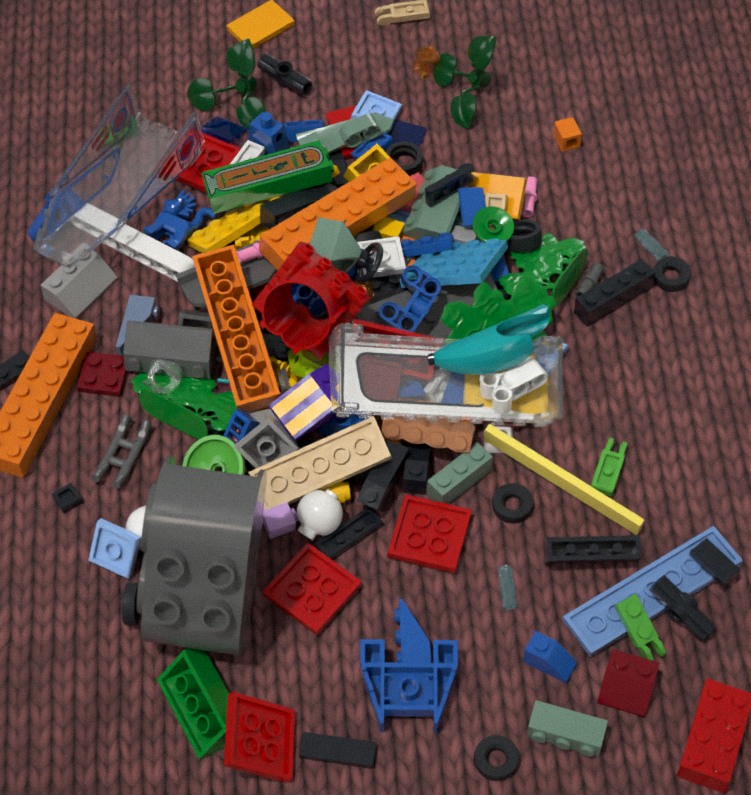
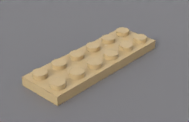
[249,416,392,510]

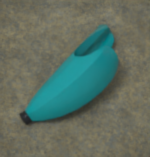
[427,304,550,375]

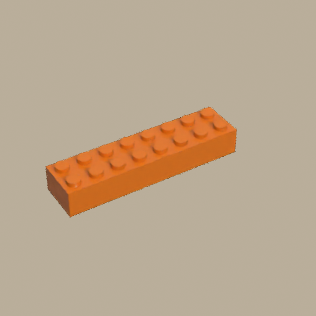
[259,158,417,270]
[192,245,281,413]
[0,312,97,478]

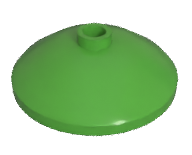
[182,435,245,475]

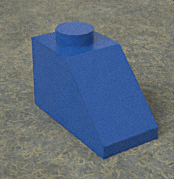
[523,631,577,683]

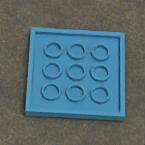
[400,238,508,288]

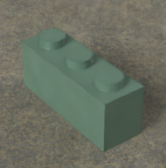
[427,442,493,504]
[527,700,608,757]

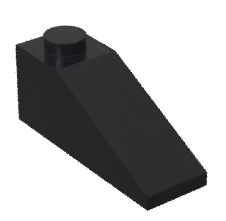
[357,440,409,512]
[403,442,431,495]

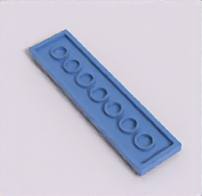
[562,526,743,657]

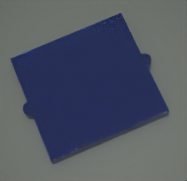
[200,116,247,144]
[387,120,426,147]

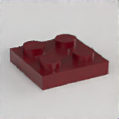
[77,352,127,397]

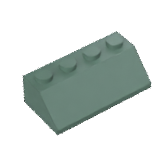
[403,165,468,240]

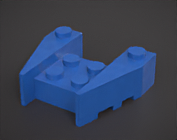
[360,639,458,733]

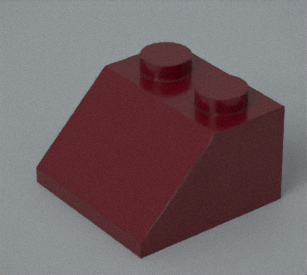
[597,649,660,718]

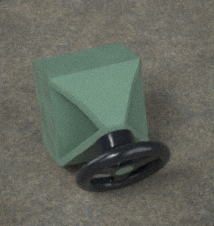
[310,217,383,283]

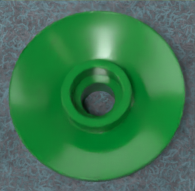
[472,206,514,242]

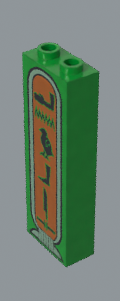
[201,140,335,214]

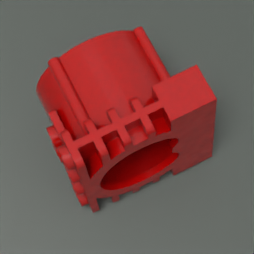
[252,241,370,360]

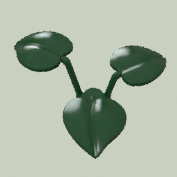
[432,36,497,129]
[187,38,266,129]

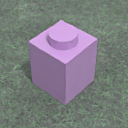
[262,502,298,539]

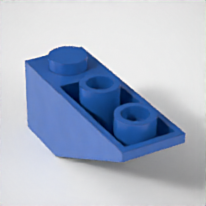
[394,599,431,663]

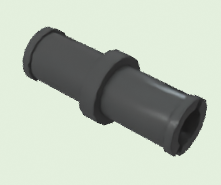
[575,263,604,298]

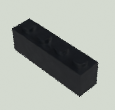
[260,182,338,229]
[574,259,656,327]
[543,535,642,564]

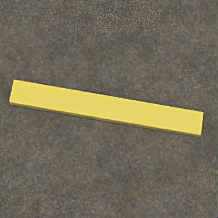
[484,424,644,535]

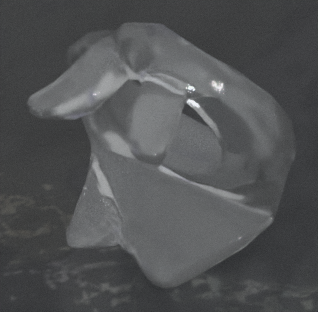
[142,359,182,394]

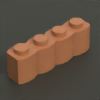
[381,415,475,453]

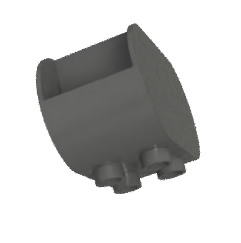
[137,456,267,656]

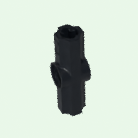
[257,53,312,95]
[649,575,716,641]

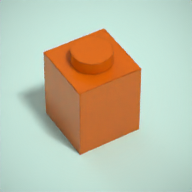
[553,117,582,152]

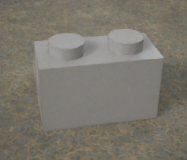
[234,417,299,468]

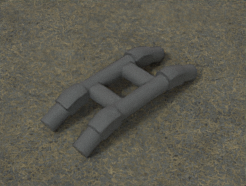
[91,414,152,489]

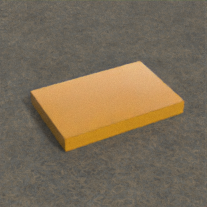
[226,0,295,49]
[467,172,527,220]

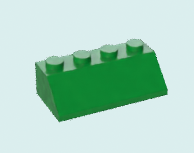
[157,649,229,760]

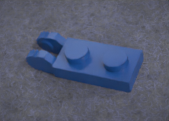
[400,232,454,257]

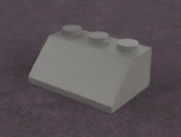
[40,245,118,319]

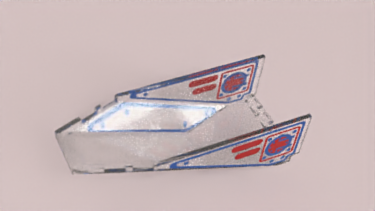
[33,84,204,268]

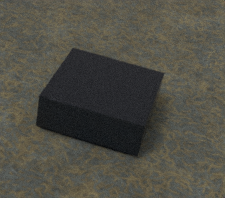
[51,483,83,514]

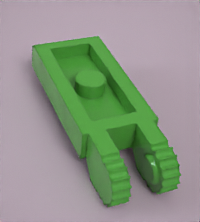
[591,438,628,497]
[614,594,666,661]

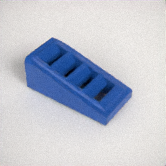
[223,408,260,443]

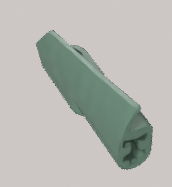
[296,112,394,154]

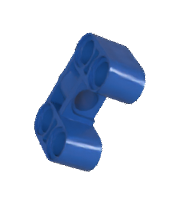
[377,265,441,332]

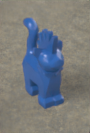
[144,190,216,251]

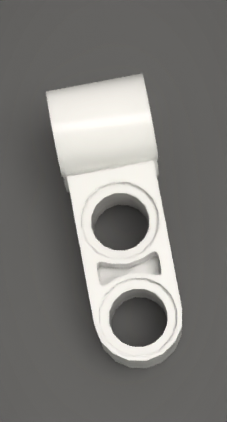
[480,358,549,415]

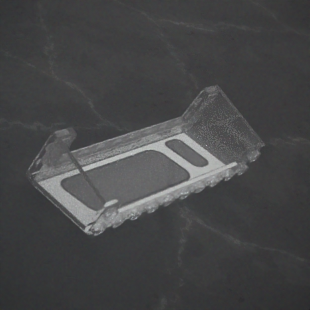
[329,323,563,427]

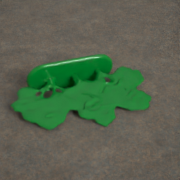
[498,233,588,307]
[441,276,557,346]
[131,372,242,439]

